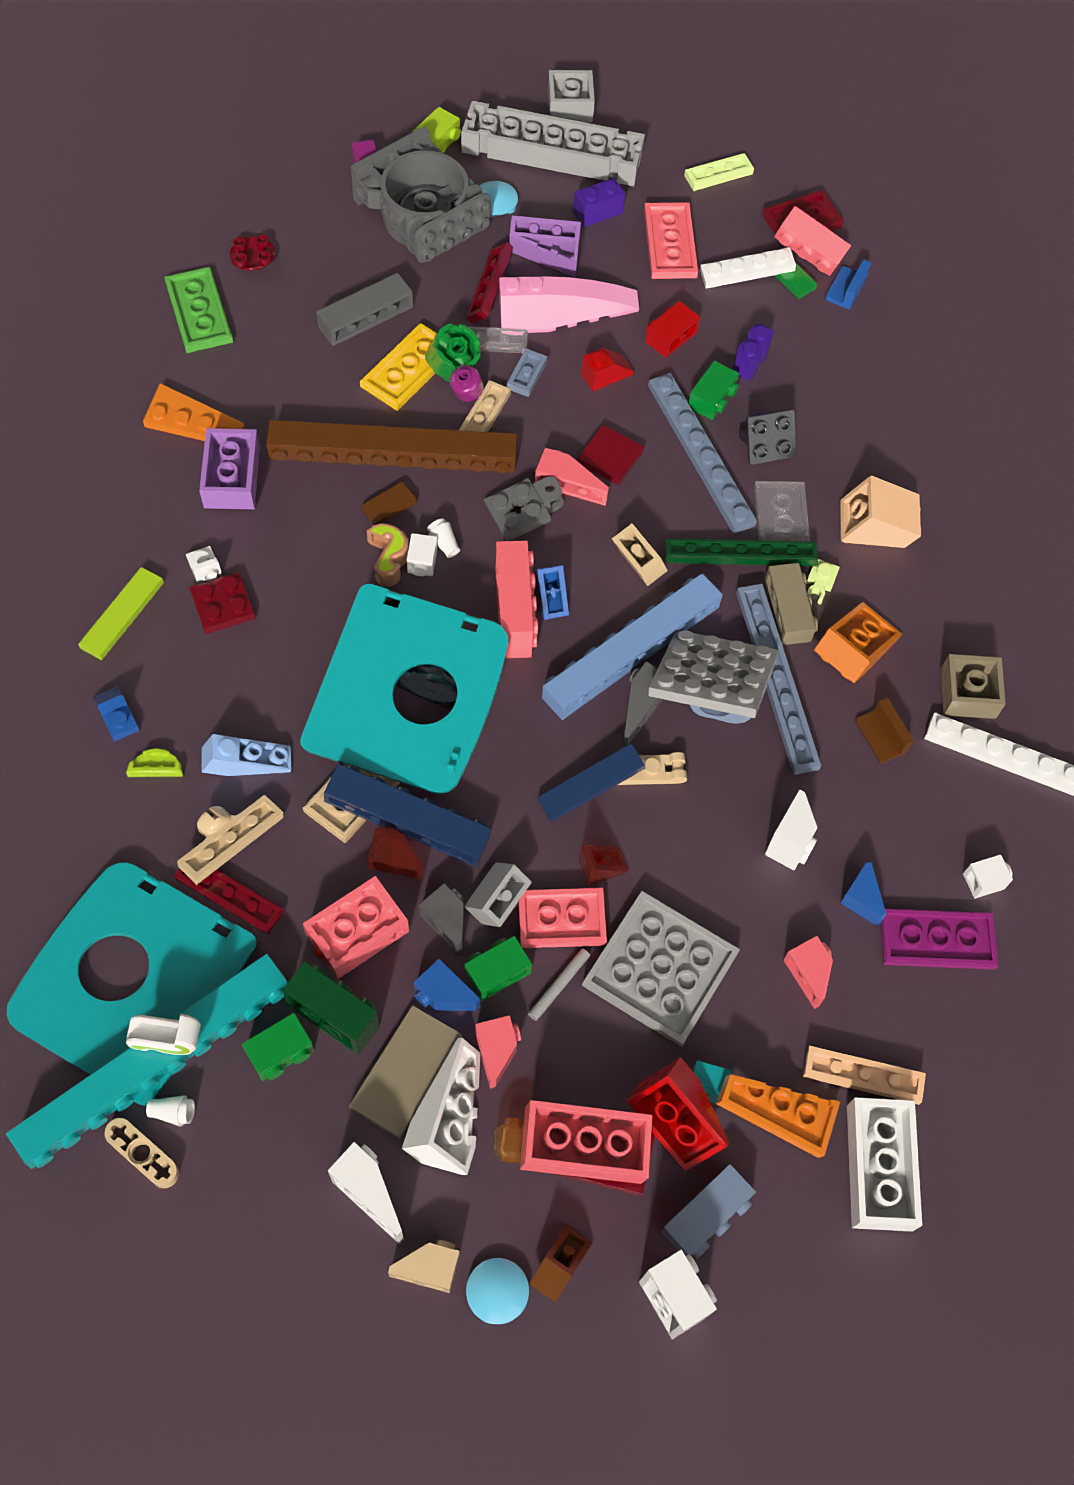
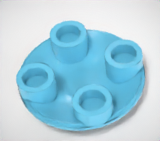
[479,181,518,218]
[466,1258,529,1324]

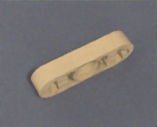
[105,1118,179,1188]

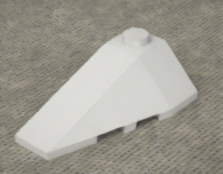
[402,1038,481,1175]

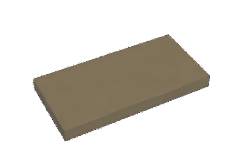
[349,1005,463,1139]

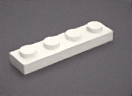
[700,247,796,288]

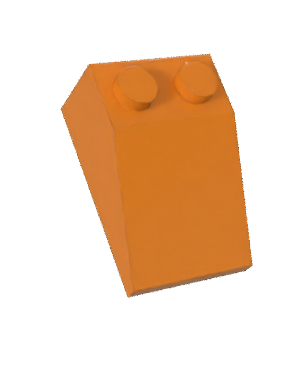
[814,602,902,683]

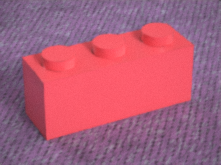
[774,206,851,276]

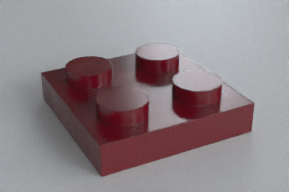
[189,572,256,635]

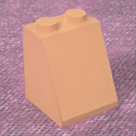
[840,476,921,548]

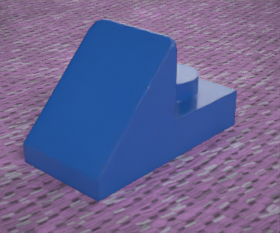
[93,686,140,742]

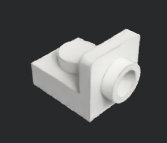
[186,546,222,584]

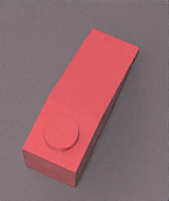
[535,448,609,506]

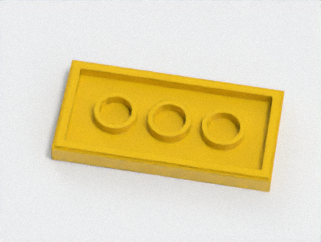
[360,323,437,411]

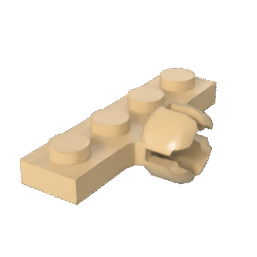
[177,795,283,885]

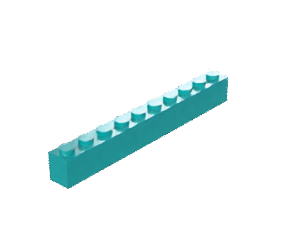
[6,954,287,1169]

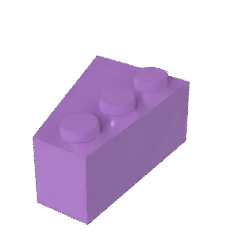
[510,216,581,278]

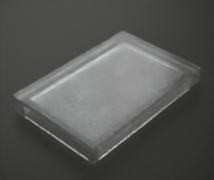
[754,481,810,541]

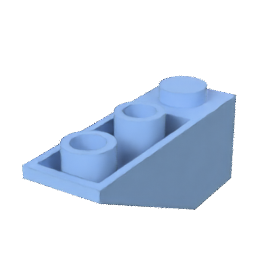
[202,734,291,776]

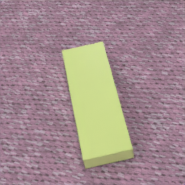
[684,153,754,191]

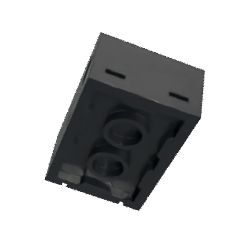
[395,664,457,710]

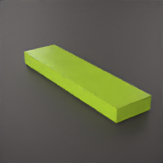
[78,567,164,660]

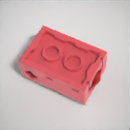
[303,876,409,980]

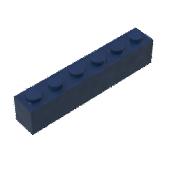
[324,764,492,867]

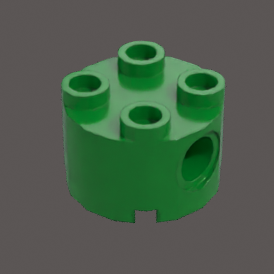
[425,323,481,382]

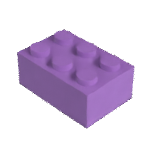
[199,428,260,509]

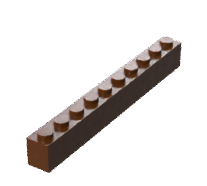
[266,420,517,473]

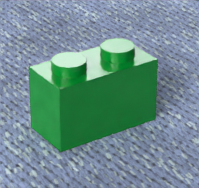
[689,361,740,421]
[464,936,532,1001]
[241,1013,314,1081]

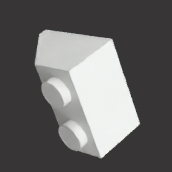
[765,790,817,870]

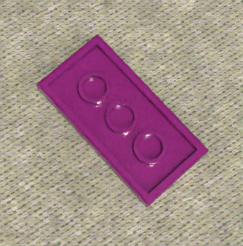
[880,908,998,970]

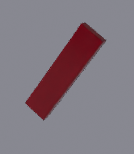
[174,868,285,935]

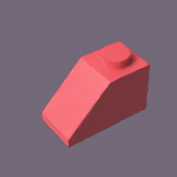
[783,936,833,1009]
[475,1015,521,1088]

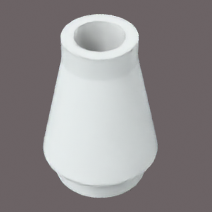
[427,518,460,558]
[146,1096,195,1126]

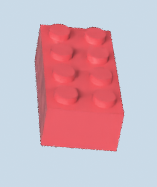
[495,541,538,658]
[520,1100,652,1184]

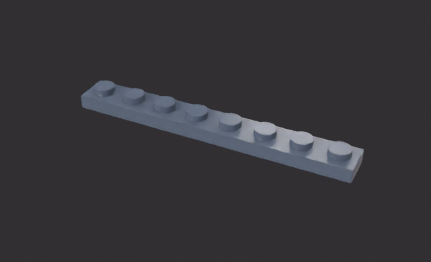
[648,373,757,534]
[736,584,821,775]

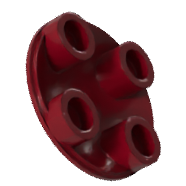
[229,234,276,271]

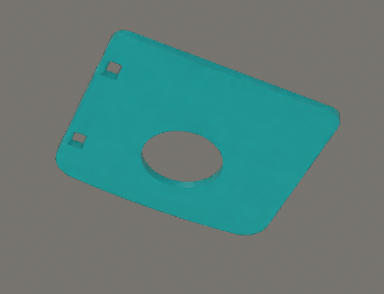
[300,584,509,794]
[7,863,257,1106]

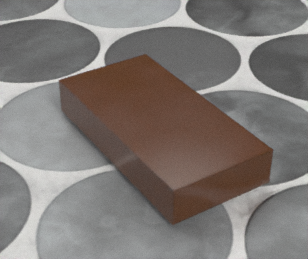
[361,482,417,525]

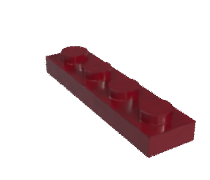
[466,242,513,324]

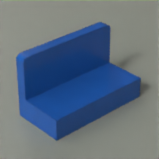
[825,259,872,310]

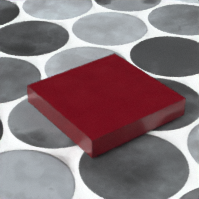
[577,425,644,485]

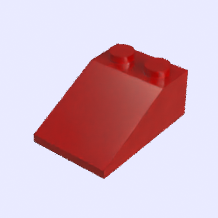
[627,1057,729,1171]

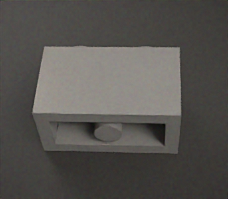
[464,862,532,927]

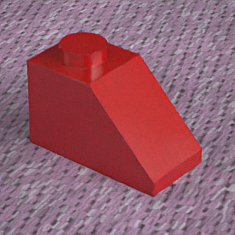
[581,348,634,391]

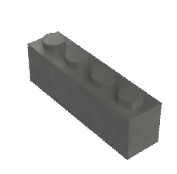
[316,273,413,346]

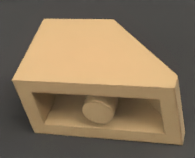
[388,1240,460,1293]

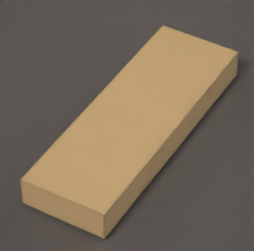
[459,380,511,432]

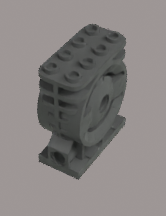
[351,126,491,263]

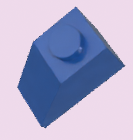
[414,959,480,1011]

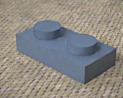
[507,349,548,397]

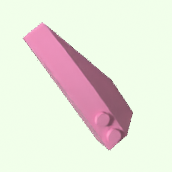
[499,276,639,333]

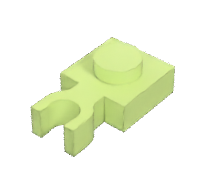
[807,559,840,604]

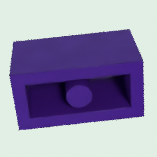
[573,178,625,227]

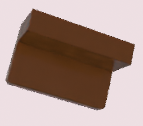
[855,698,915,764]

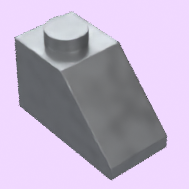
[419,884,464,954]

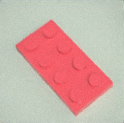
[644,203,698,279]

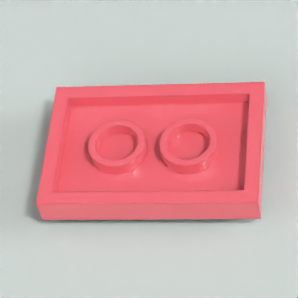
[519,888,607,948]

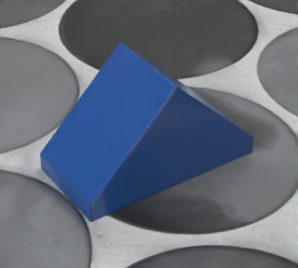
[535,564,569,620]
[841,862,887,925]

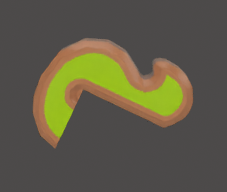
[366,523,409,587]

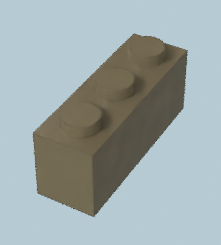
[765,563,818,645]

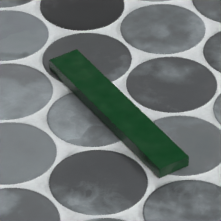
[665,538,818,566]

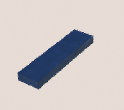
[537,743,646,823]

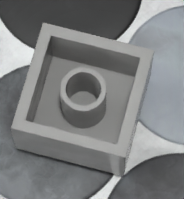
[548,70,595,123]

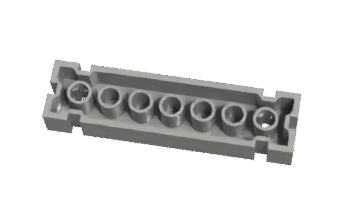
[461,101,645,186]

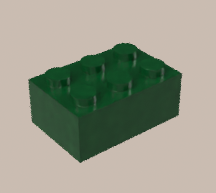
[282,962,380,1056]

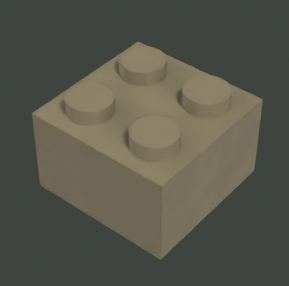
[941,654,1006,719]

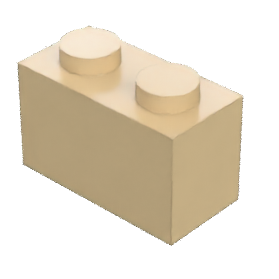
[612,524,668,586]

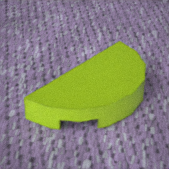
[126,748,183,777]

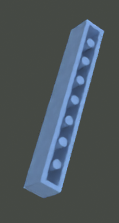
[542,574,723,720]

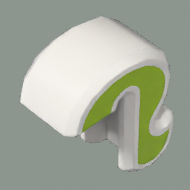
[126,1014,201,1055]

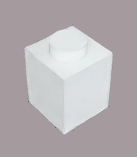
[407,534,437,576]
[963,855,1013,899]

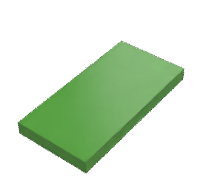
[164,267,233,353]

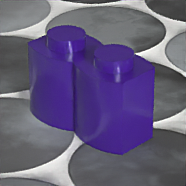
[733,323,774,380]

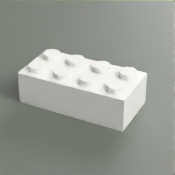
[847,1098,922,1231]

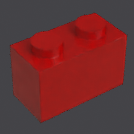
[645,301,700,358]

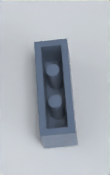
[661,1164,756,1259]

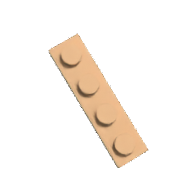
[803,1046,926,1105]

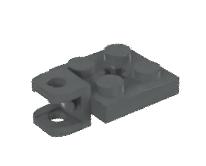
[484,476,564,541]

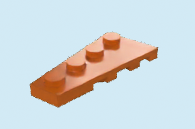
[143,383,246,441]
[716,1074,840,1158]

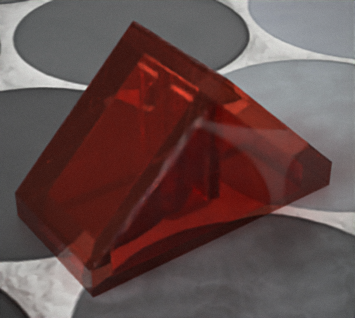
[579,844,629,886]

